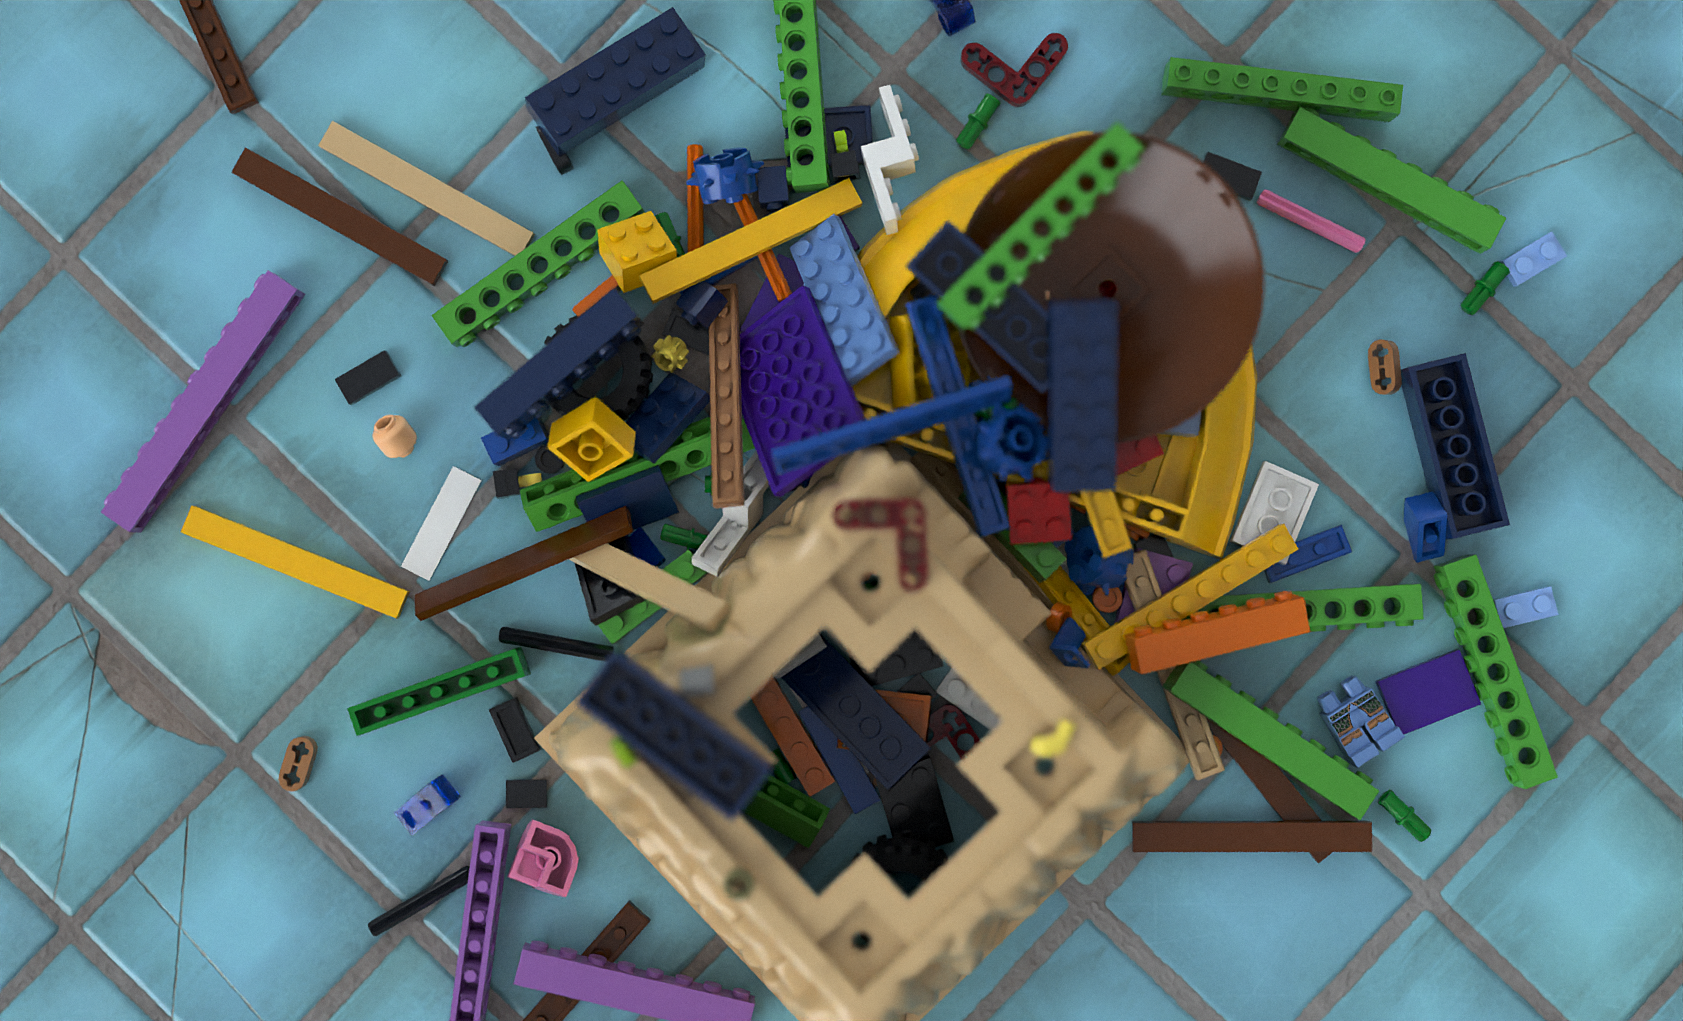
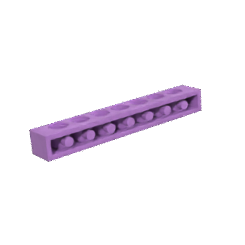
[449,820,511,1021]

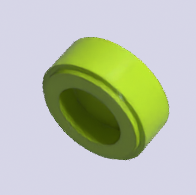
[610,736,638,768]

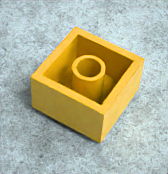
[597,211,677,293]
[548,397,636,482]

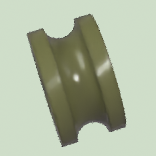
[724,868,753,900]

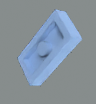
[1501,232,1567,287]
[1493,586,1558,628]

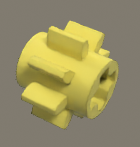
[652,335,689,373]

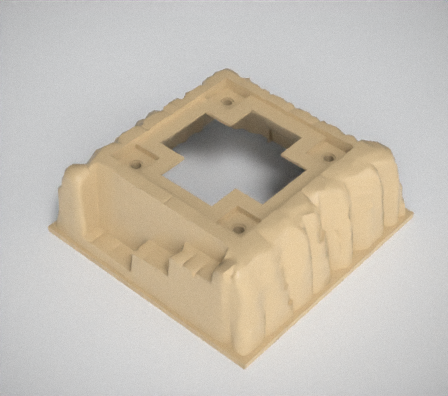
[534,441,1189,1021]

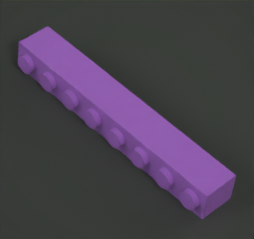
[514,940,755,1021]

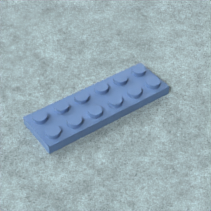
[789,214,899,386]

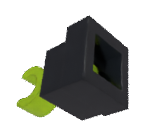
[830,130,861,184]

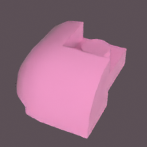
[507,820,579,897]

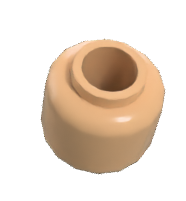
[372,415,417,458]

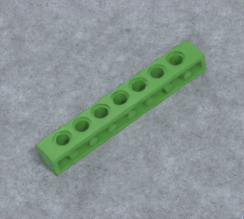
[773,0,830,193]
[1161,57,1403,122]
[936,121,1144,331]
[431,180,645,348]
[520,416,755,532]
[1434,554,1558,789]
[1183,584,1424,632]

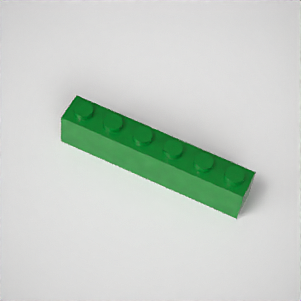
[347,647,531,736]

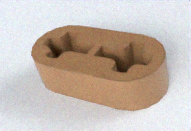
[1368,340,1402,395]
[278,736,318,792]

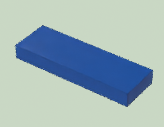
[1264,525,1352,583]

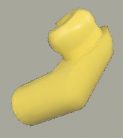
[1031,719,1076,758]

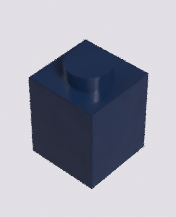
[757,165,789,212]
[675,280,728,329]

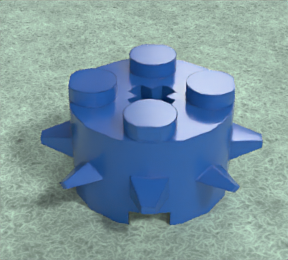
[686,148,764,204]
[975,402,1048,482]
[1064,525,1134,596]

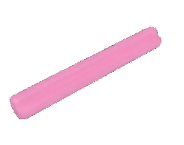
[1257,189,1366,253]

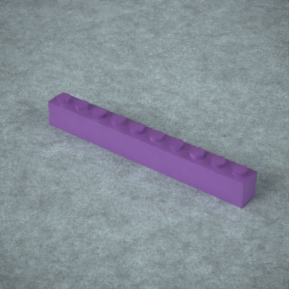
[101,270,305,533]

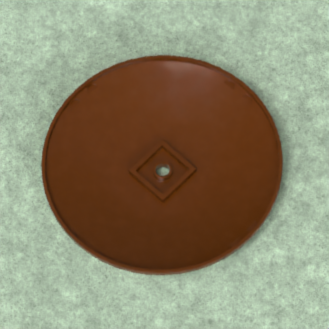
[957,132,1264,443]

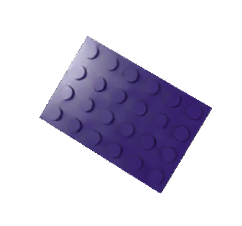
[740,285,866,498]

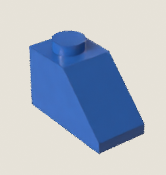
[1403,491,1448,563]

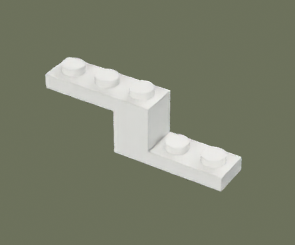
[861,85,919,235]
[692,451,769,577]

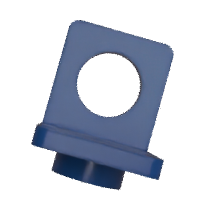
[1049,617,1090,669]

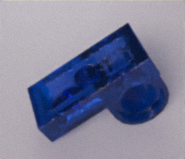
[930,0,976,37]
[394,774,461,836]

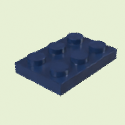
[625,372,710,464]

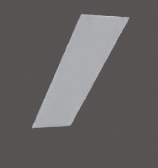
[401,466,482,581]

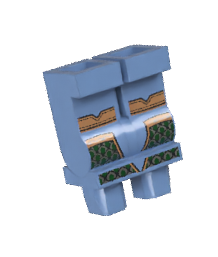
[1317,675,1405,768]

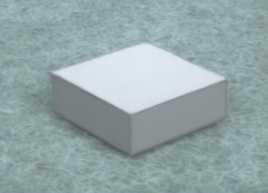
[680,665,715,698]

